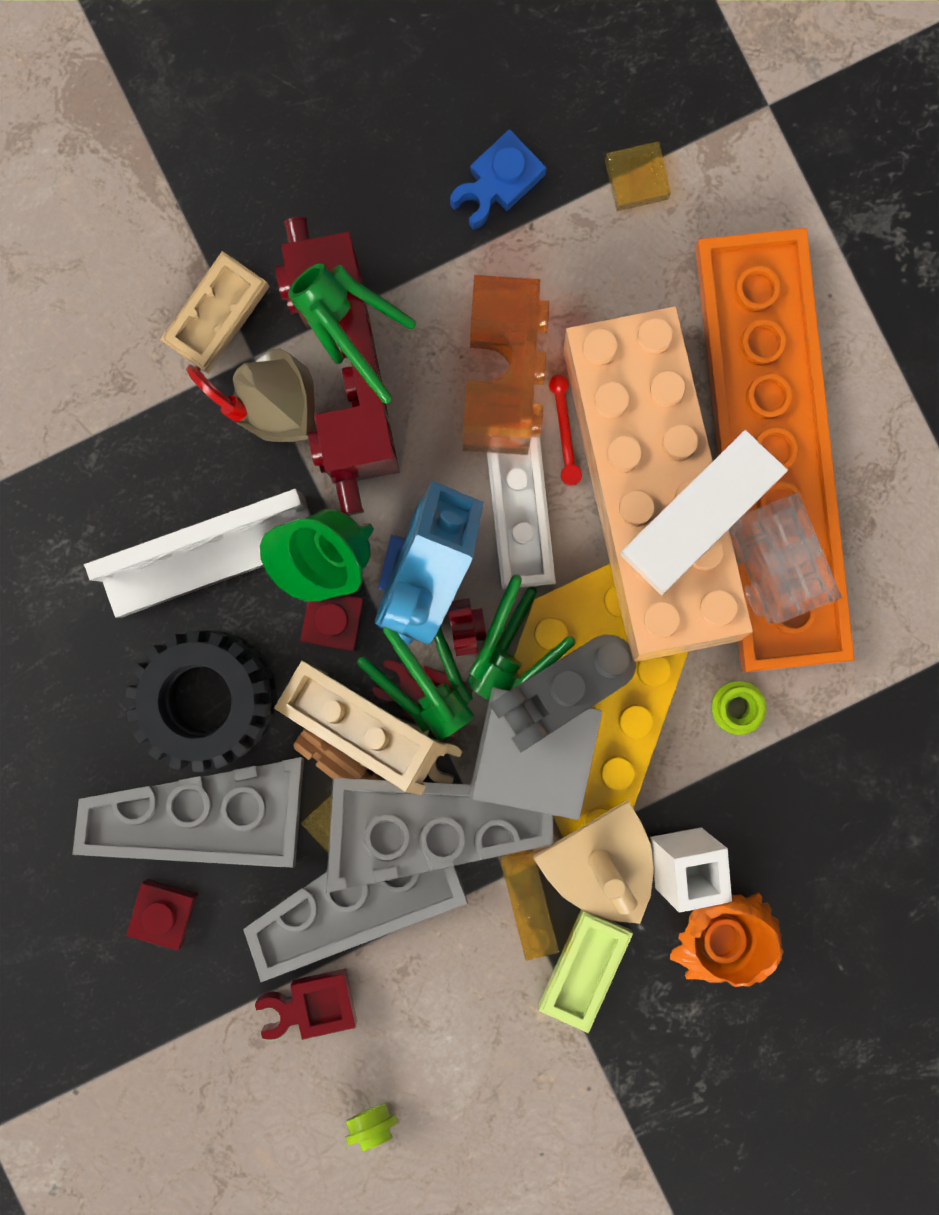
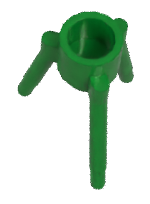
[288,263,416,404]
[466,574,575,701]
[357,626,475,741]

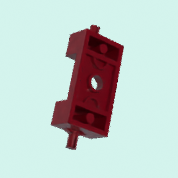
[275,216,400,516]

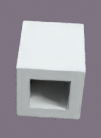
[650,827,732,913]

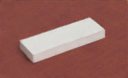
[484,423,556,590]
[620,430,788,595]

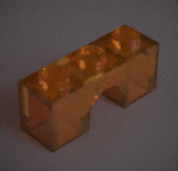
[463,275,549,455]

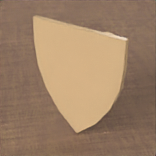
[533,800,654,924]

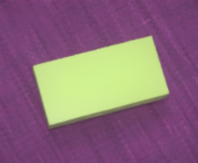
[538,910,633,1033]

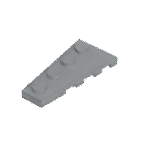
[72,757,304,868]
[326,778,553,893]
[243,866,469,982]

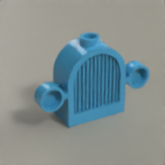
[375,481,484,645]

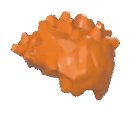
[670,893,784,987]

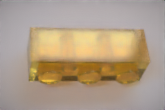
[500,849,559,961]

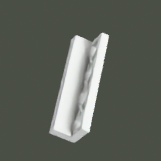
[84,489,311,618]

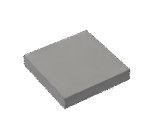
[469,687,602,820]

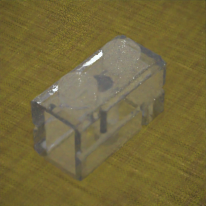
[729,492,842,623]

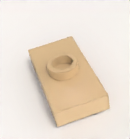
[160,251,270,375]

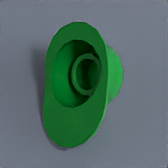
[259,509,374,601]

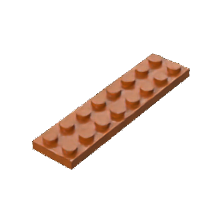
[695,228,855,672]

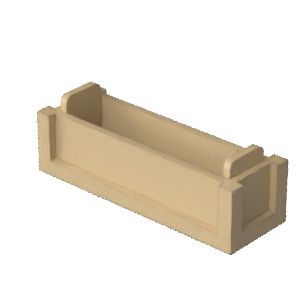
[274,661,449,796]

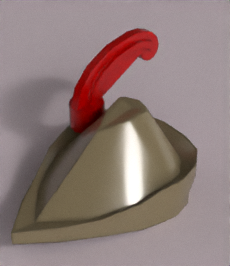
[186,348,315,442]

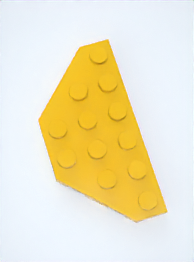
[513,563,689,838]

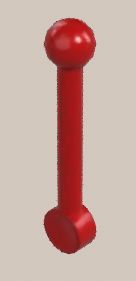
[548,374,582,486]

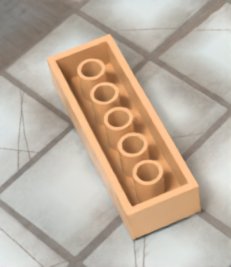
[563,306,753,662]

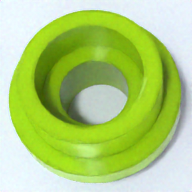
[711,681,766,735]
[345,1103,399,1152]

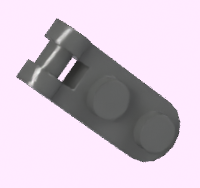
[489,635,636,753]

